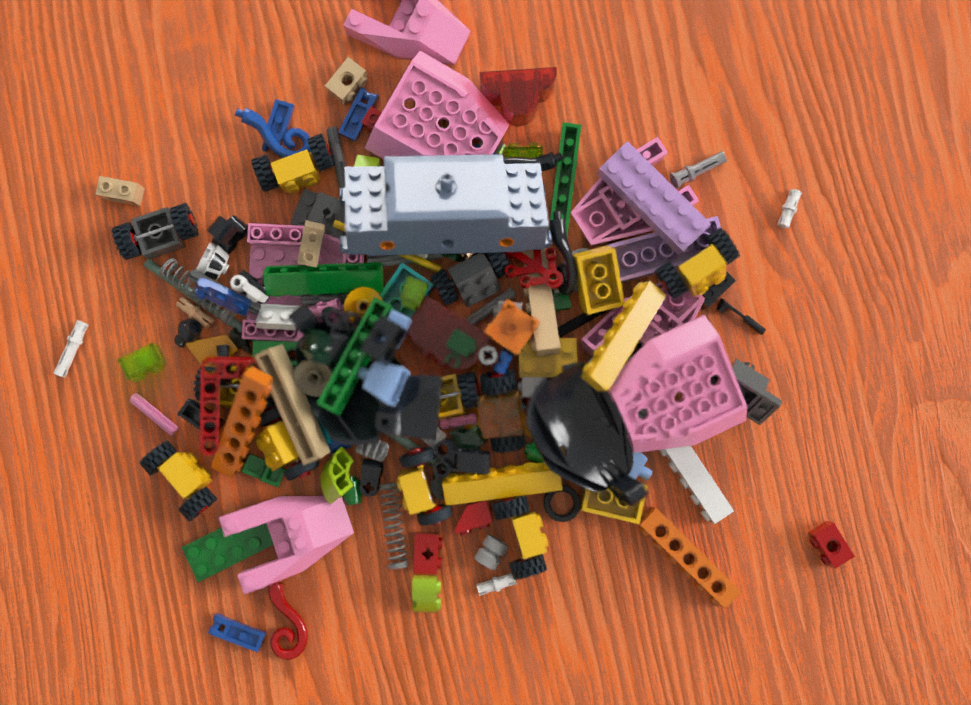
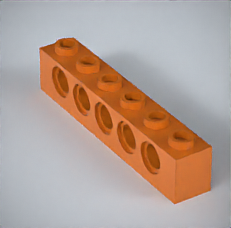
[211,367,273,478]
[639,507,741,609]

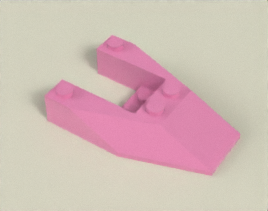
[343,0,471,65]
[570,137,699,246]
[581,282,705,357]
[219,496,354,594]

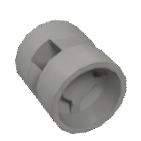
[474,534,509,571]

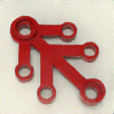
[504,247,564,289]

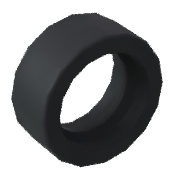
[543,485,581,522]

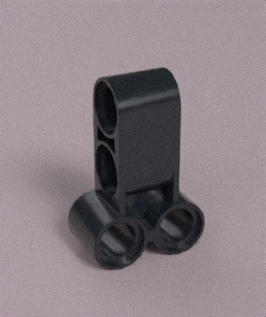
[207,215,248,255]
[319,306,362,367]
[433,438,491,478]

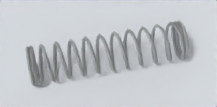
[160,258,236,323]
[379,482,408,569]

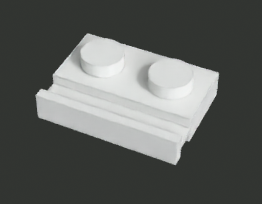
[256,304,300,330]

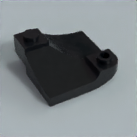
[375,375,443,440]

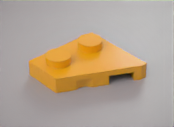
[186,335,239,367]

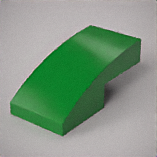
[241,453,286,487]

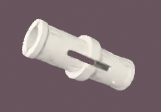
[777,189,802,229]
[476,573,517,596]

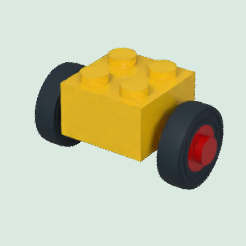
[256,405,319,481]
[396,447,452,526]

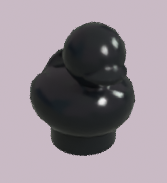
[174,319,202,347]

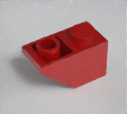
[454,500,493,536]

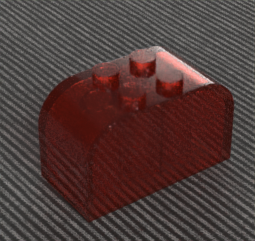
[408,295,492,372]

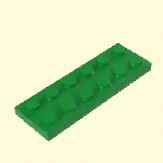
[181,495,288,582]

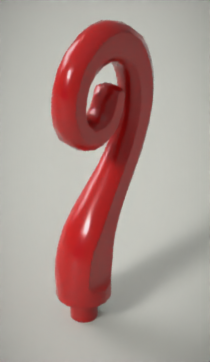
[268,581,308,660]

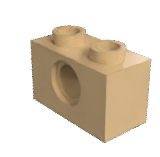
[325,57,368,105]
[95,176,145,206]
[297,220,325,267]

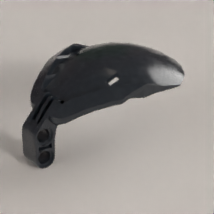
[288,304,402,445]
[526,362,649,507]

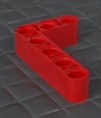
[200,356,261,456]

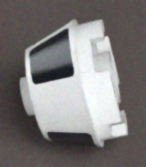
[195,243,229,280]

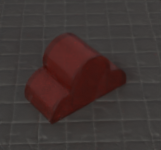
[479,67,557,126]

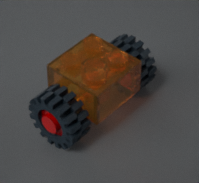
[477,369,526,453]

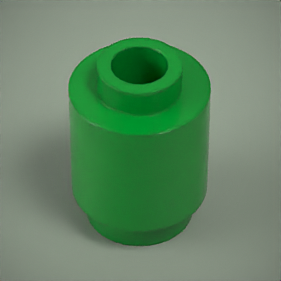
[524,441,544,463]
[343,476,363,505]

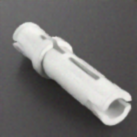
[53,320,89,378]

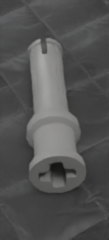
[670,151,727,189]
[479,346,497,365]

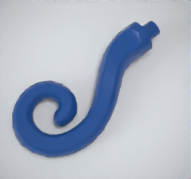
[235,108,311,158]

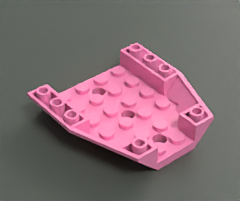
[365,51,509,160]
[242,223,364,342]
[608,315,747,453]

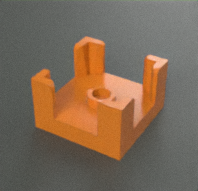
[484,299,540,356]

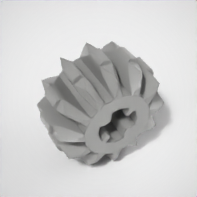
[356,440,389,462]

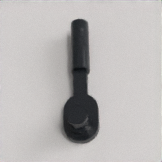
[717,298,766,335]

